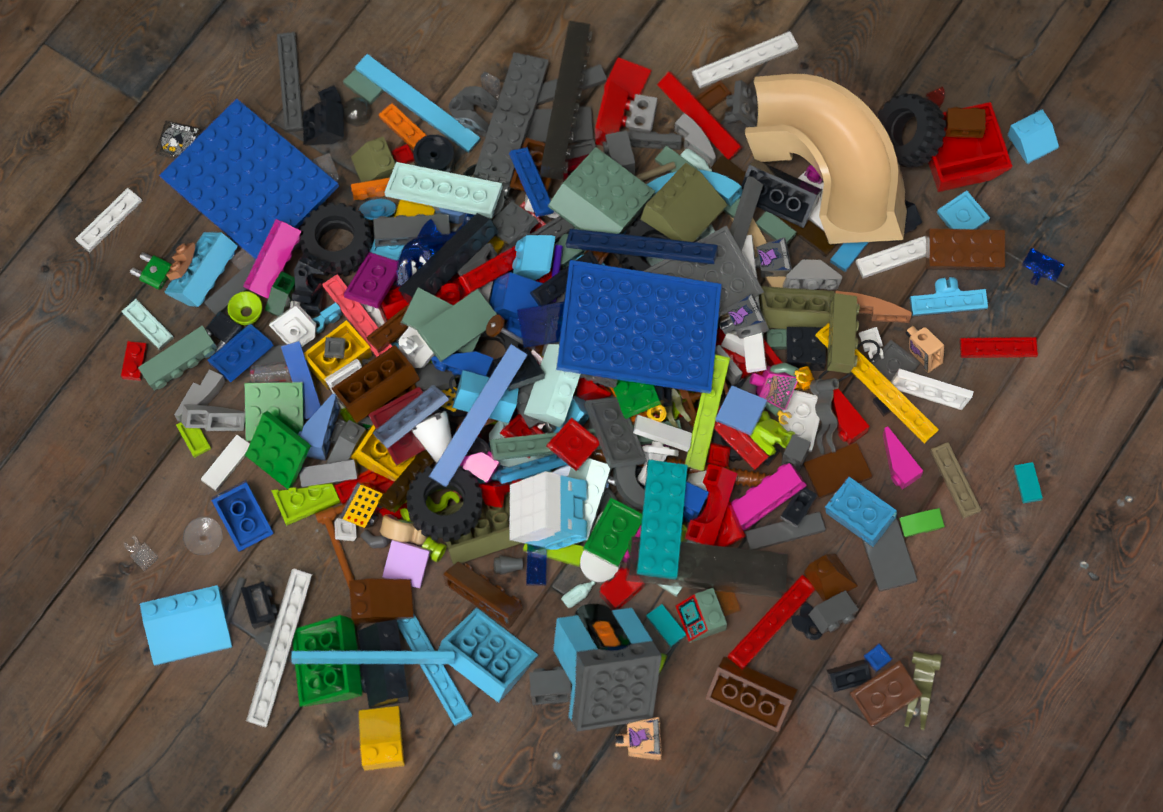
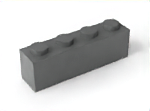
[373,213,450,247]

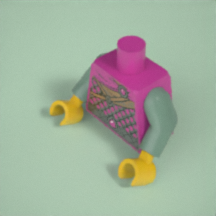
[749,363,809,424]

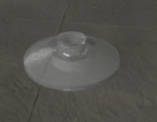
[183,517,223,555]

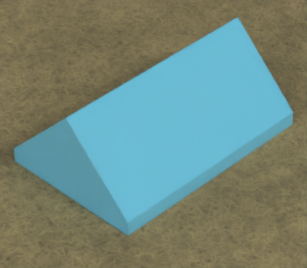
[452,370,519,423]

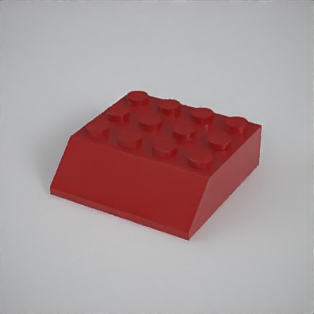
[928,102,1013,192]

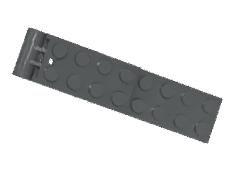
[474,52,549,199]

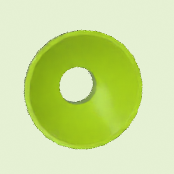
[227,291,262,325]

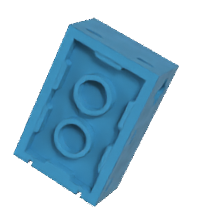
[825,477,897,547]

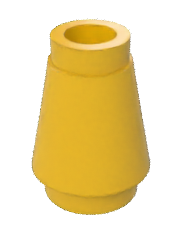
[647,404,666,422]

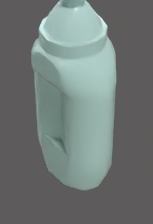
[681,148,712,172]
[561,581,595,608]

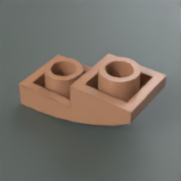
[166,242,195,280]

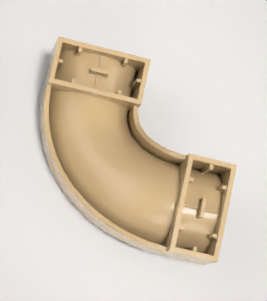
[745,74,907,244]

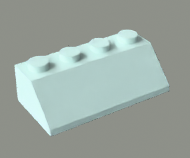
[524,344,580,427]
[568,458,612,540]

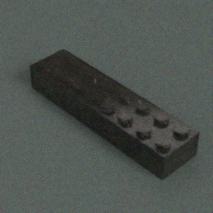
[625,536,788,598]

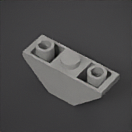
[782,260,842,290]

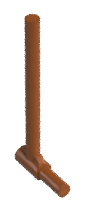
[315,503,354,590]

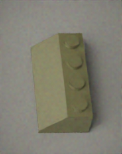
[759,286,834,329]

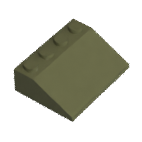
[641,163,727,242]
[435,492,521,565]

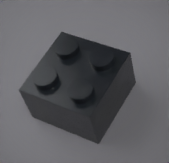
[785,327,826,371]

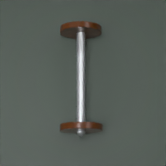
[486,315,544,355]

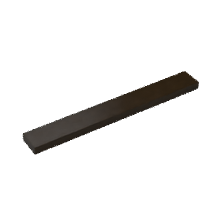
[710,155,837,257]

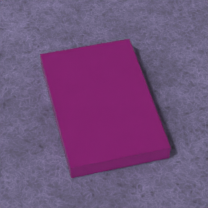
[344,252,403,309]

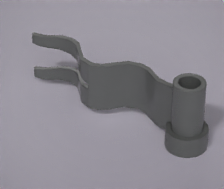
[810,378,839,454]

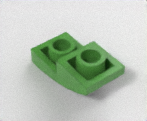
[900,508,945,537]

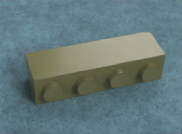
[827,293,860,373]

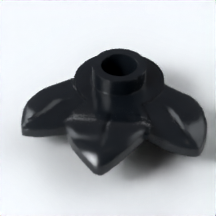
[791,602,822,641]

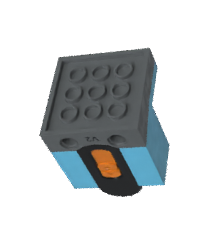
[553,603,661,732]

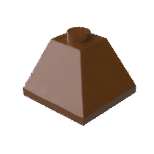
[804,554,858,602]

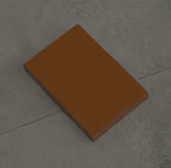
[803,442,872,499]
[850,661,922,727]

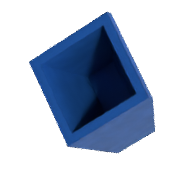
[489,272,547,324]

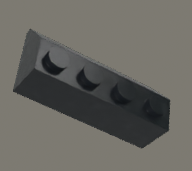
[740,159,822,228]
[358,620,408,708]

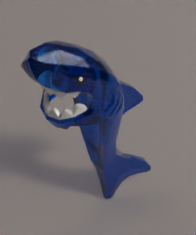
[396,213,474,287]

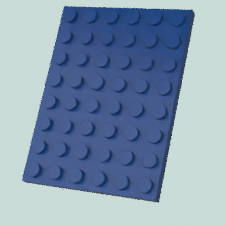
[159,98,339,260]
[556,260,721,394]

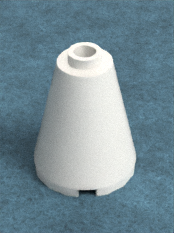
[411,411,452,463]

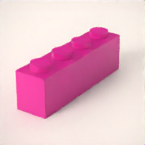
[243,219,301,299]
[731,463,807,531]

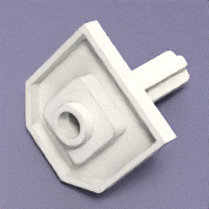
[269,300,316,347]
[399,327,435,368]
[637,442,679,485]

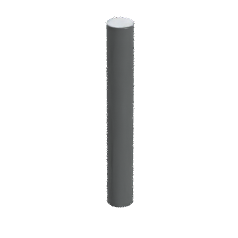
[225,577,246,627]

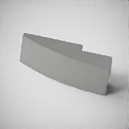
[675,113,716,167]
[174,369,226,422]
[181,404,245,431]

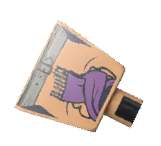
[905,326,944,373]
[615,718,661,760]

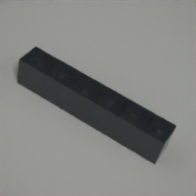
[398,213,498,304]

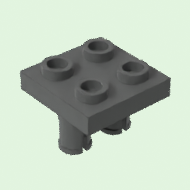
[725,80,758,127]

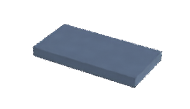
[373,385,449,449]

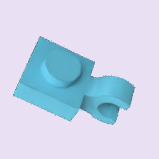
[312,303,342,334]

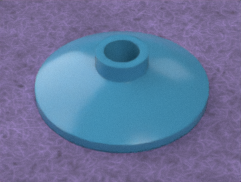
[359,199,396,220]

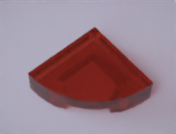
[926,86,945,108]

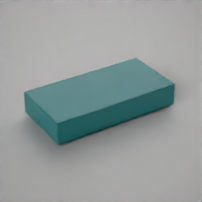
[1013,462,1043,504]
[646,604,686,648]

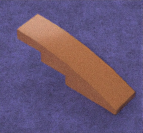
[835,291,912,323]

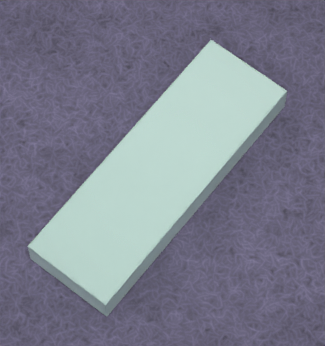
[122,299,174,350]

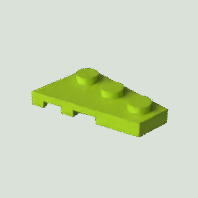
[271,483,340,526]

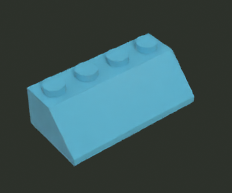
[164,232,238,307]

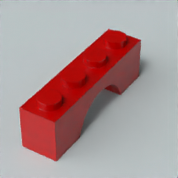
[684,464,737,548]

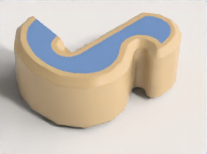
[380,514,428,545]

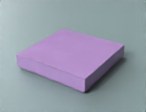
[382,540,431,588]

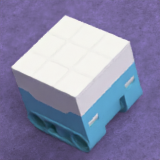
[510,471,587,550]

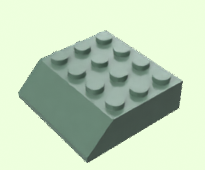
[548,147,655,234]

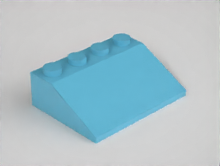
[140,585,232,666]
[438,608,538,703]

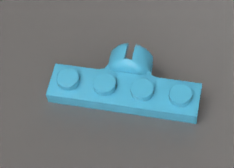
[910,277,988,316]

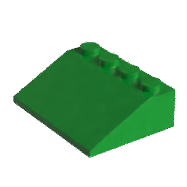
[292,615,363,707]

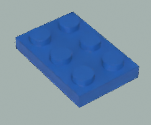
[207,324,274,383]

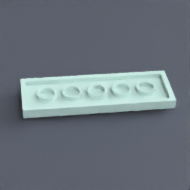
[385,162,503,218]

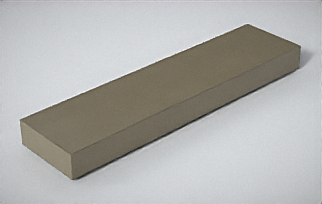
[930,442,981,519]

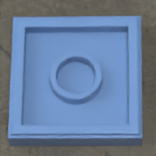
[716,386,767,436]

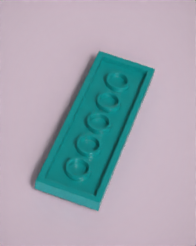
[636,460,687,580]

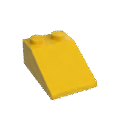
[350,425,417,481]
[359,706,405,771]

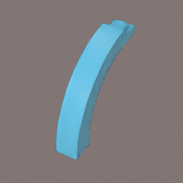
[635,170,743,220]

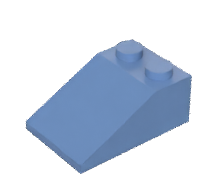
[298,394,340,461]

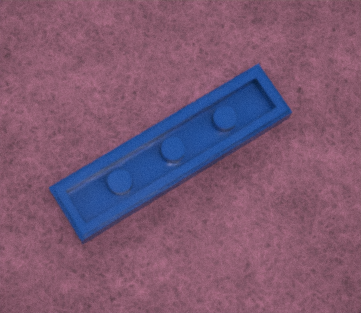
[509,147,554,217]
[281,341,321,419]

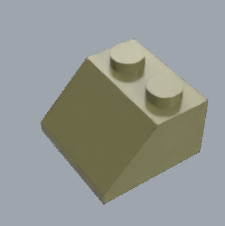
[351,136,395,182]

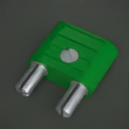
[130,252,172,290]

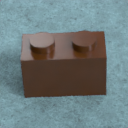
[945,107,985,138]

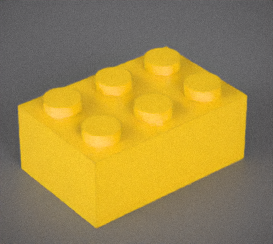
[304,320,372,390]

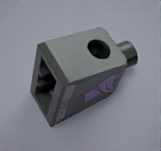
[755,237,792,278]
[720,293,769,339]

